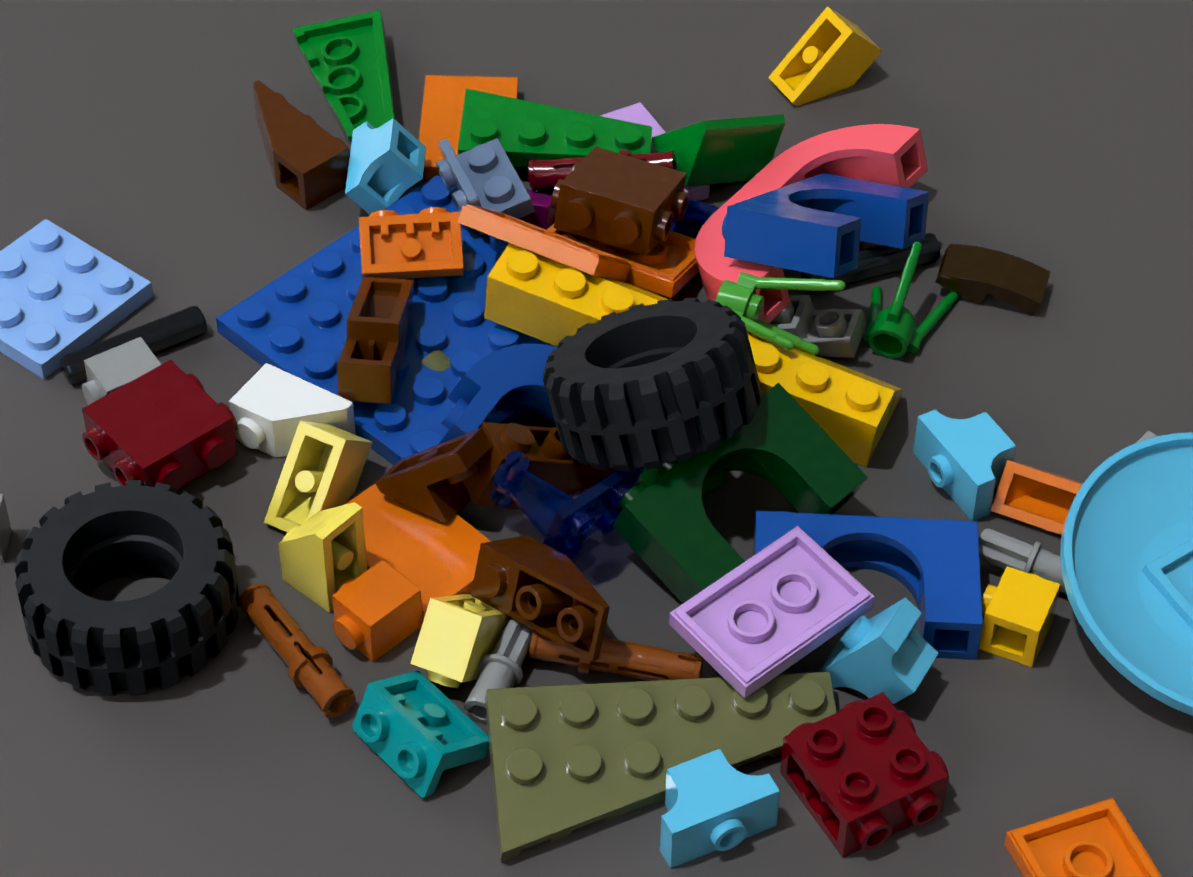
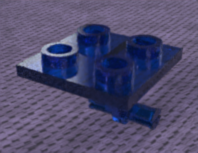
[491,451,645,559]

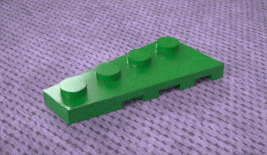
[292,10,396,147]
[458,89,652,167]

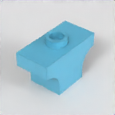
[345,118,426,215]
[913,409,1016,521]
[819,597,939,704]
[660,749,780,869]

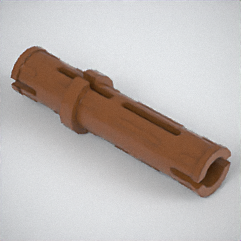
[238,583,356,718]
[529,630,704,681]

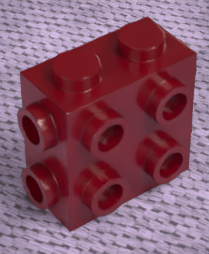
[82,360,237,491]
[780,692,949,858]

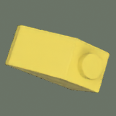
[264,421,373,533]
[278,502,367,613]
[410,594,512,688]

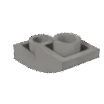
[769,295,867,358]

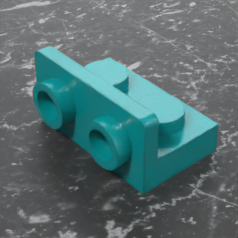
[352,670,489,798]

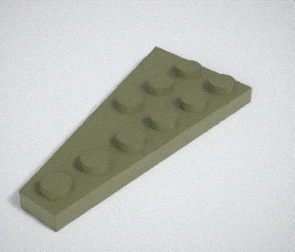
[485,672,837,862]

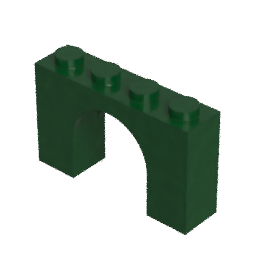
[612,383,868,603]

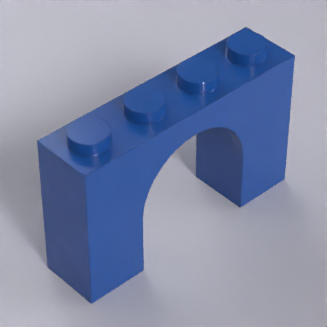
[722,173,929,278]
[753,511,983,660]

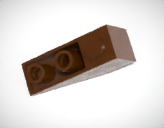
[253,80,350,211]
[462,422,635,509]
[470,535,610,661]

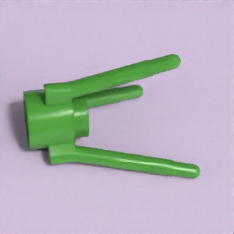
[715,272,845,355]

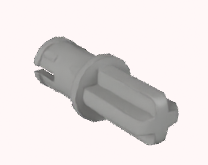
[978,528,1066,594]
[463,618,534,725]

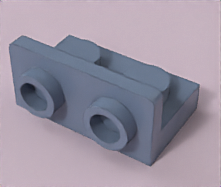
[436,138,535,235]

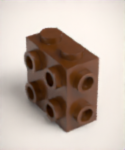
[551,147,690,256]

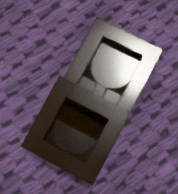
[935,244,1051,316]

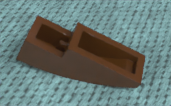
[338,276,414,404]

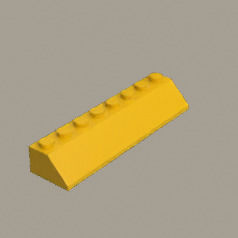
[484,243,903,467]

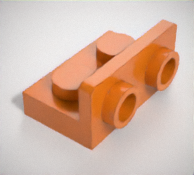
[359,207,464,279]

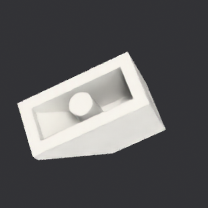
[229,363,355,458]

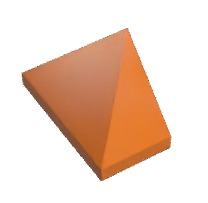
[990,460,1083,535]

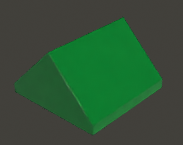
[652,114,785,187]

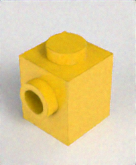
[978,566,1061,668]

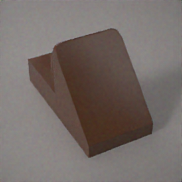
[375,428,492,522]

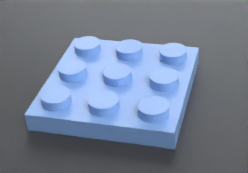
[0,219,153,380]

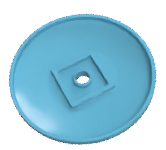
[1060,432,1193,716]

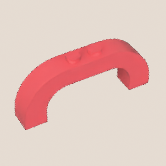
[694,124,928,323]

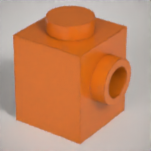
[332,559,423,662]

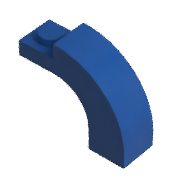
[439,344,557,444]

